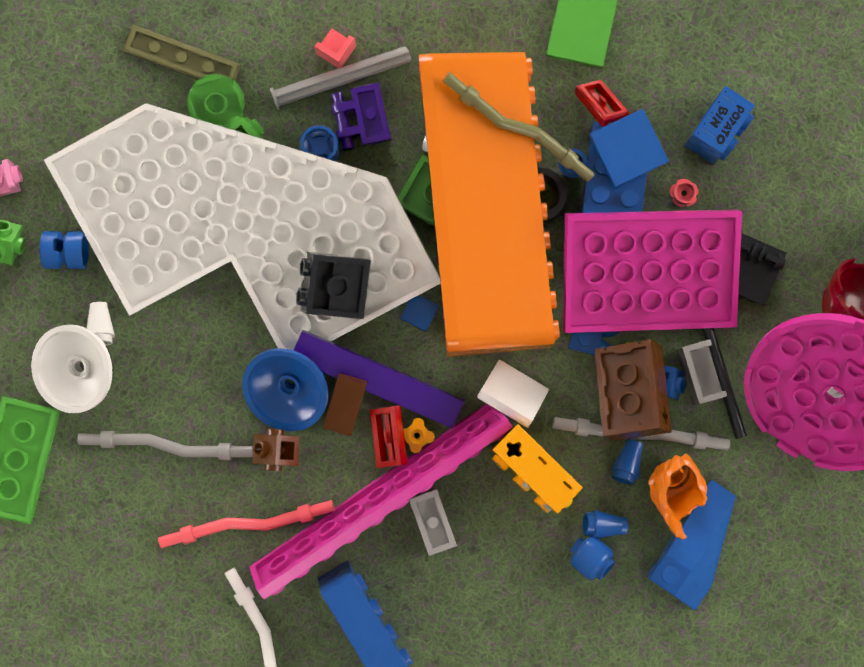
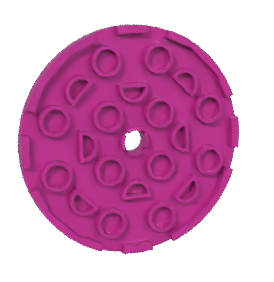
[744,313,864,471]

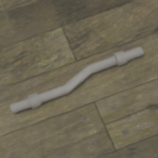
[552,417,730,451]
[77,431,253,460]

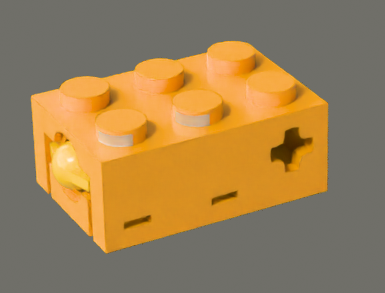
[491,424,583,514]

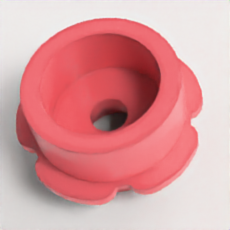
[670,179,698,207]

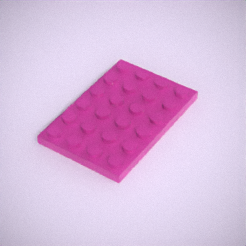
[563,210,742,333]

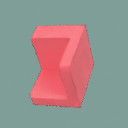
[314,28,356,68]

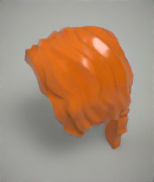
[648,453,707,540]

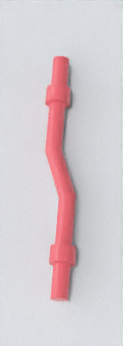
[158,500,335,549]

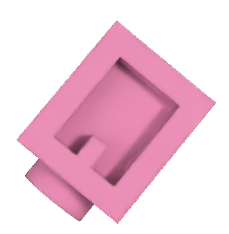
[0,159,23,197]

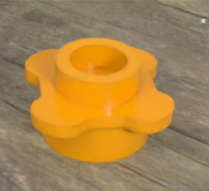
[403,418,435,453]

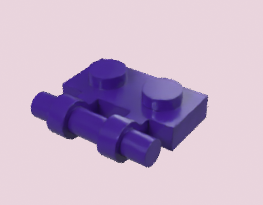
[331,83,391,151]

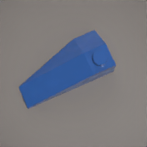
[646,479,736,610]

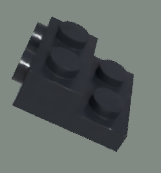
[296,252,371,319]

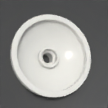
[31,325,113,413]

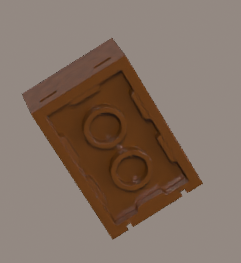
[594,339,672,441]

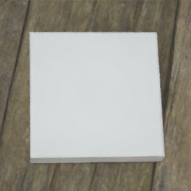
[477,359,549,428]

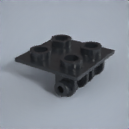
[738,233,787,306]

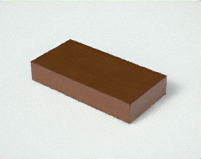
[323,373,368,436]

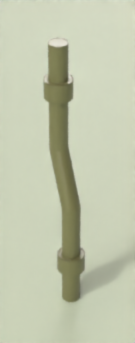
[442,72,595,182]

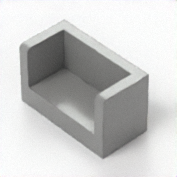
[678,339,727,406]
[409,489,457,556]

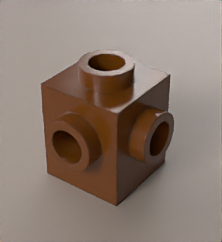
[252,429,300,471]

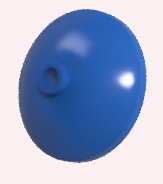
[242,348,328,431]

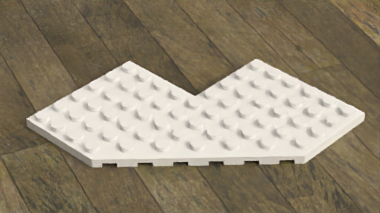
[44,104,441,350]

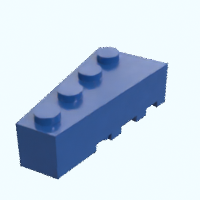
[318,560,413,667]

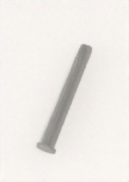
[270,47,411,110]

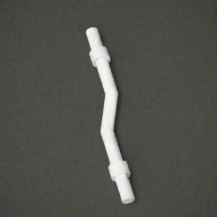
[224,567,277,667]

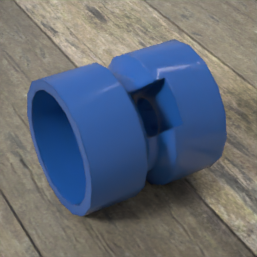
[300,125,340,162]
[40,231,89,269]

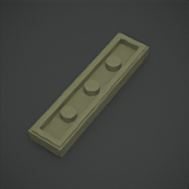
[123,24,241,82]

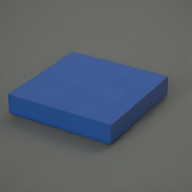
[589,109,669,188]

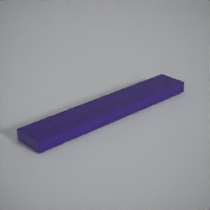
[294,329,464,428]

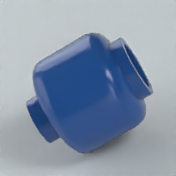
[570,536,615,580]

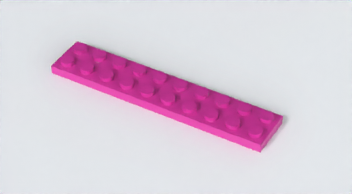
[249,403,513,600]

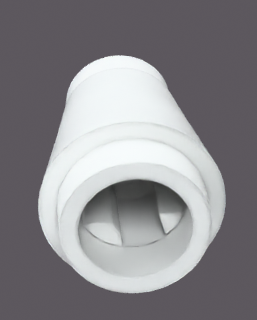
[87,302,115,346]

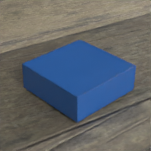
[400,295,439,332]

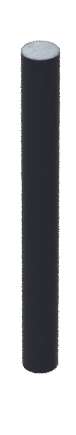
[702,328,747,439]

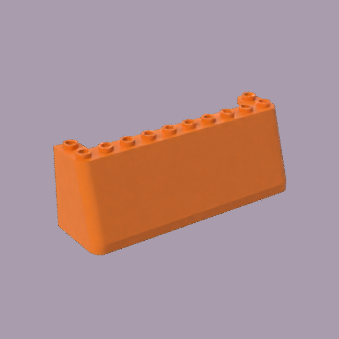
[419,52,560,358]

